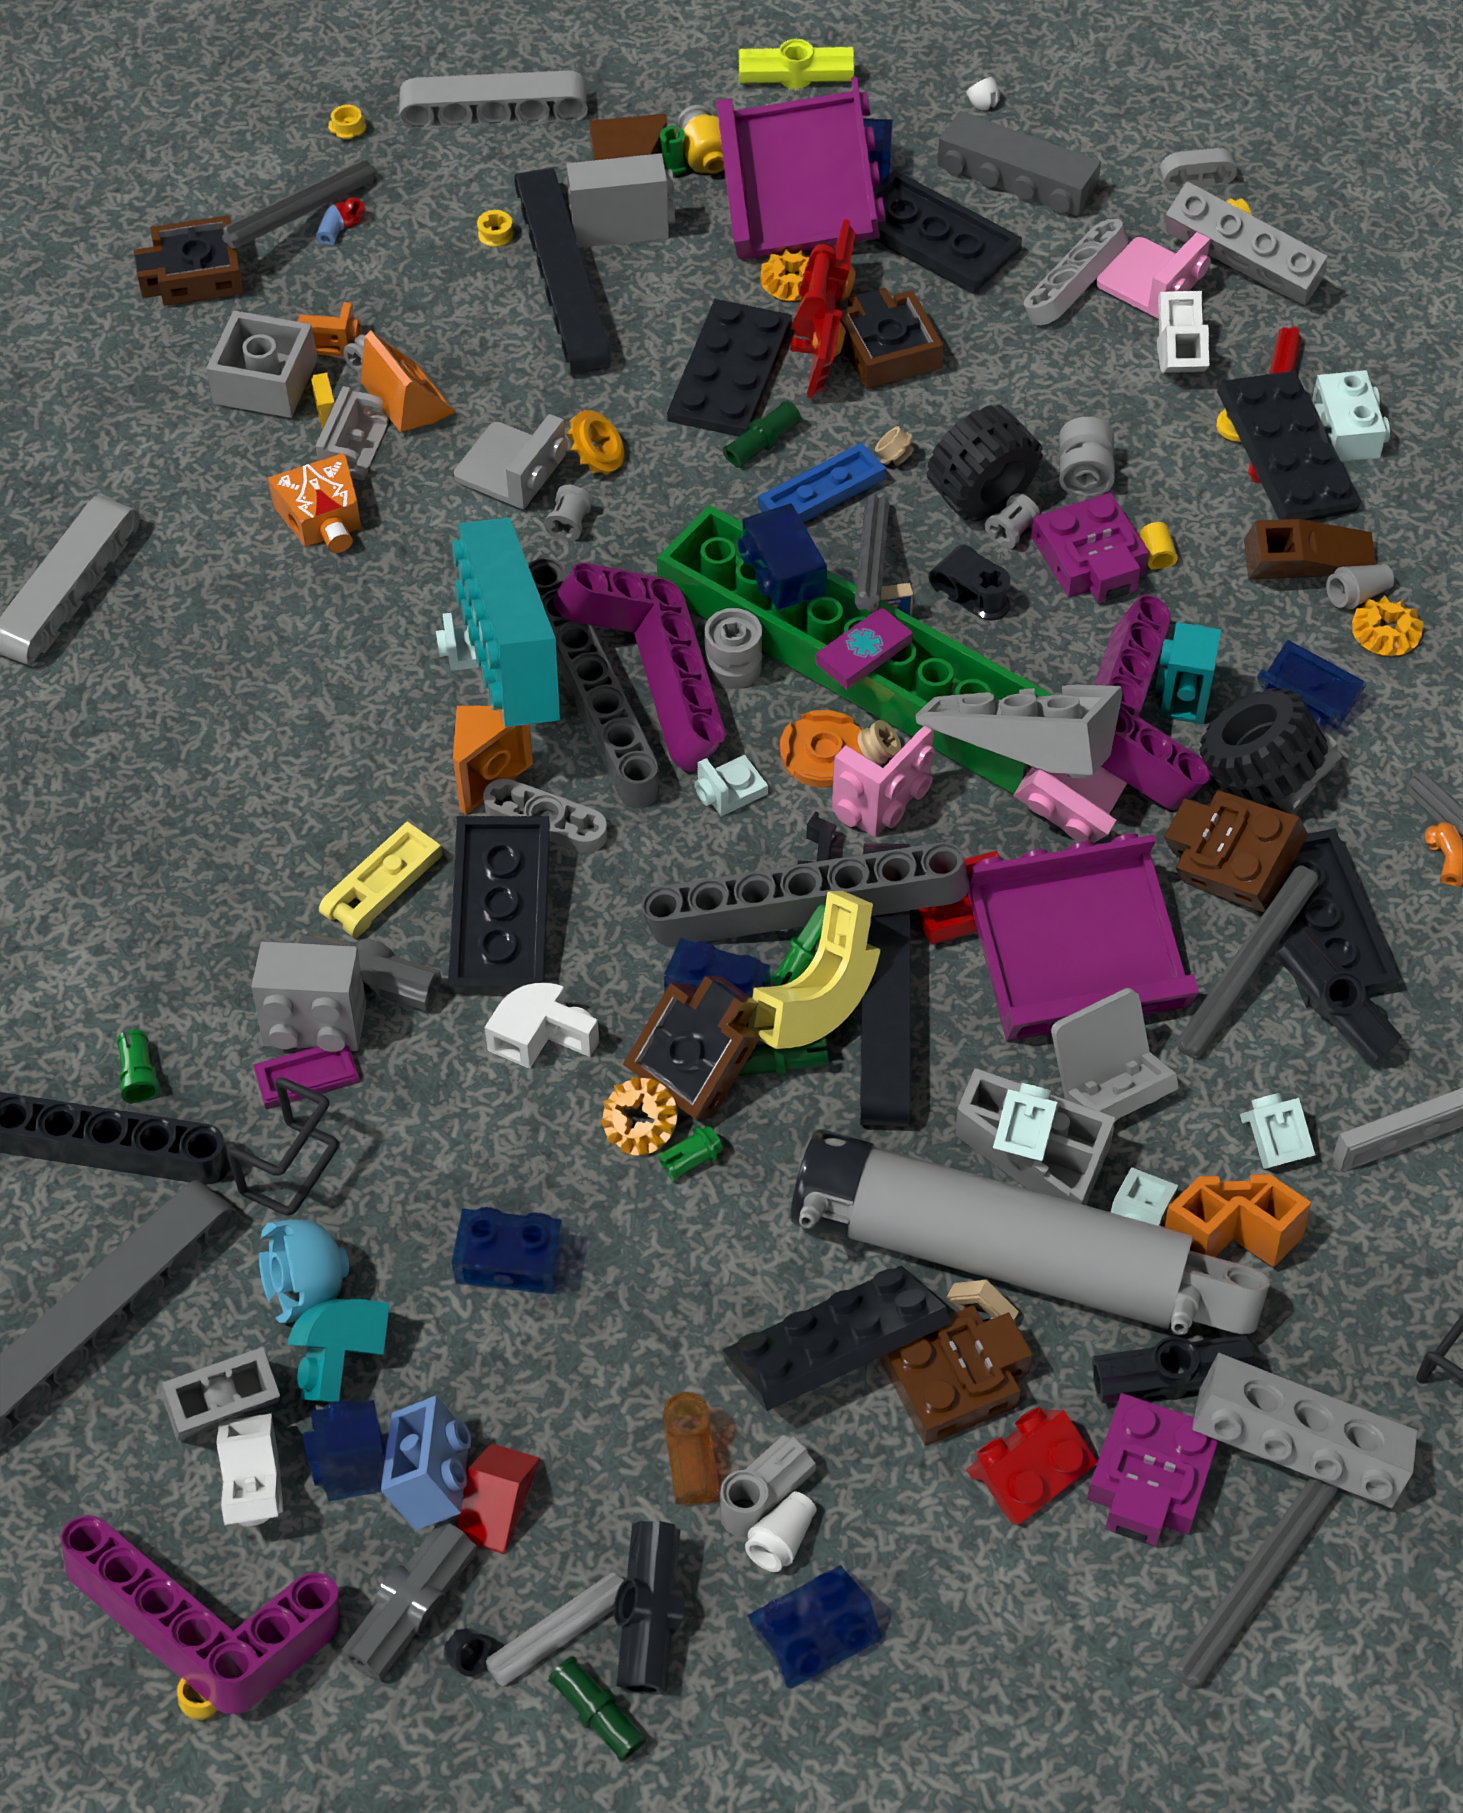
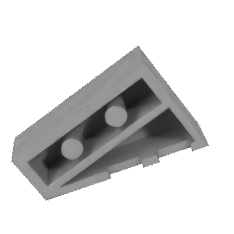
[955,1068,1116,1206]

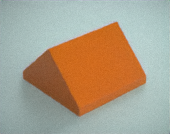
[360,330,456,432]
[453,706,533,815]

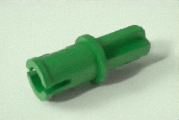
[770,904,826,986]

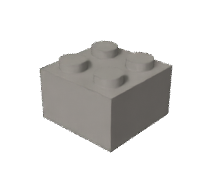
[206,310,318,418]
[251,941,366,1052]

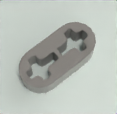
[1160,148,1237,190]

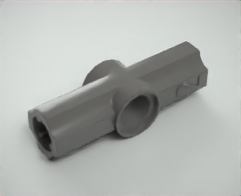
[298,931,441,1011]
[342,1521,477,1681]

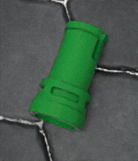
[117,1029,160,1104]

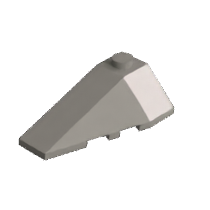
[916,684,1122,779]

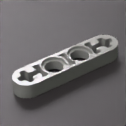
[1024,219,1129,325]

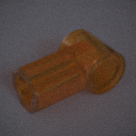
[663,1392,720,1505]

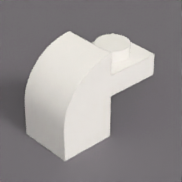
[1157,291,1209,373]
[484,983,599,1069]
[217,1413,283,1526]

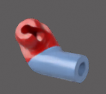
[316,197,366,245]

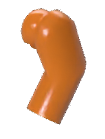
[1425,822,1463,887]

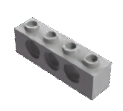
[1166,181,1328,305]
[1192,1353,1417,1508]

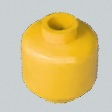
[683,114,725,174]

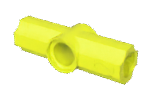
[739,39,854,89]

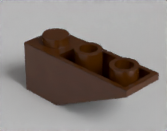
[1244,519,1376,580]

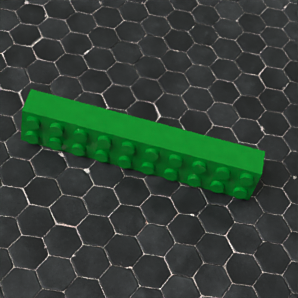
[657,505,1053,794]

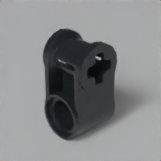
[928,544,1010,621]

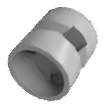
[1059,417,1115,496]
[705,608,762,689]

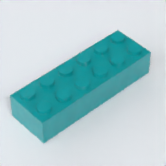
[452,517,560,727]

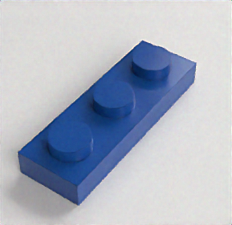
[758,442,886,534]

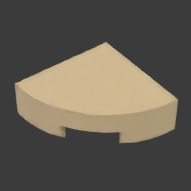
[947,1280,1019,1320]

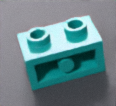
[1154,622,1221,725]

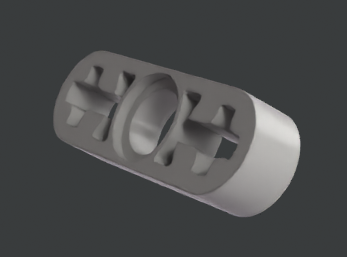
[483,778,607,853]

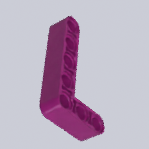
[553,563,725,772]
[1093,594,1210,810]
[60,1515,340,1714]

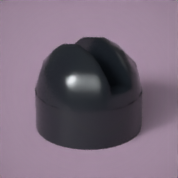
[444,1628,492,1677]

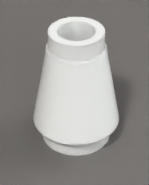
[745,1492,816,1572]

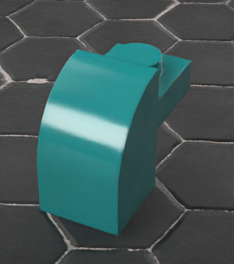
[287,1299,390,1403]

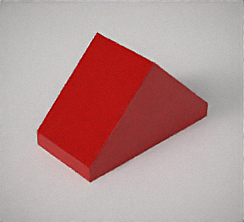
[456,1443,540,1555]

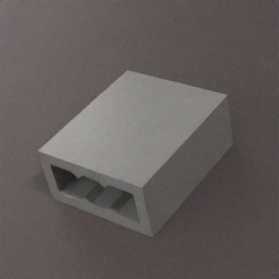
[566,153,675,248]

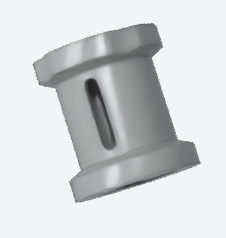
[544,484,593,541]
[985,493,1041,549]

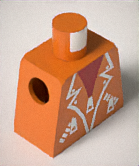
[268,453,361,553]

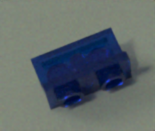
[1257,639,1366,730]
[747,1565,881,1689]

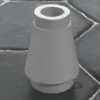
[1326,564,1394,609]

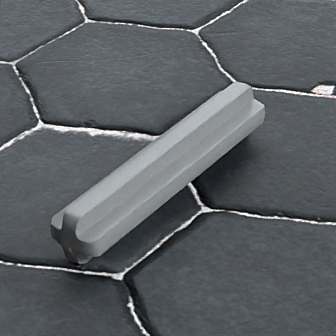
[486,1572,624,1686]

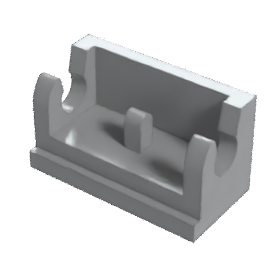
[316,386,390,481]

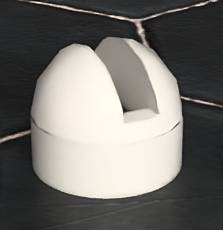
[966,77,1000,111]

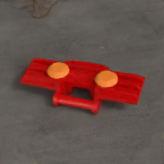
[790,219,856,399]

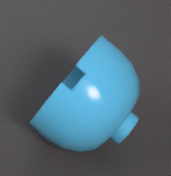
[259,1220,349,1323]

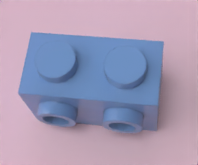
[381,1395,471,1531]

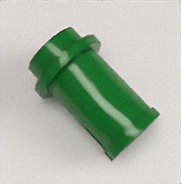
[660,126,689,176]
[657,1125,723,1182]

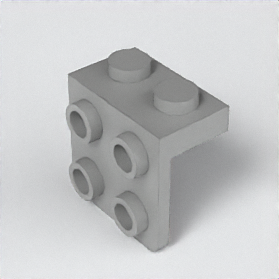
[454,414,568,510]
[1051,988,1179,1121]

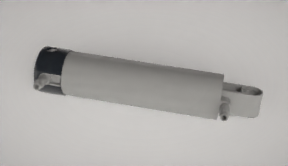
[790,1129,1270,1335]

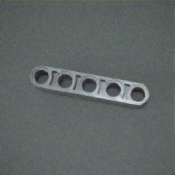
[399,71,588,129]
[0,495,140,667]

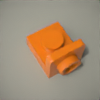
[297,302,361,357]

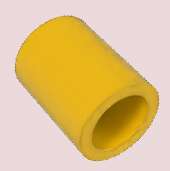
[1139,522,1178,570]

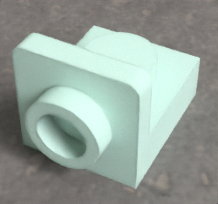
[436,613,478,671]
[695,755,768,816]
[993,1083,1059,1161]
[1240,1093,1315,1169]
[1111,1167,1178,1226]

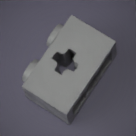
[160,1347,280,1441]

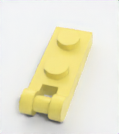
[319,821,442,939]

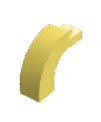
[748,891,880,1049]

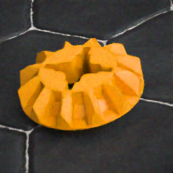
[760,249,810,301]
[566,410,624,475]
[1352,596,1424,656]
[599,1077,677,1156]

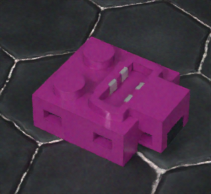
[1031,492,1149,603]
[1087,1393,1218,1547]

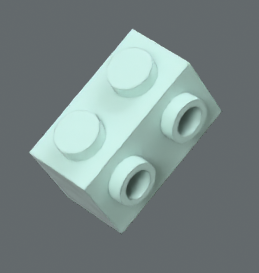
[1312,370,1390,462]

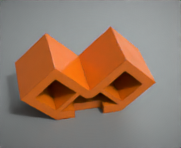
[1165,1174,1311,1268]

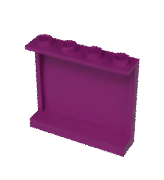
[716,77,886,259]
[968,833,1199,1042]

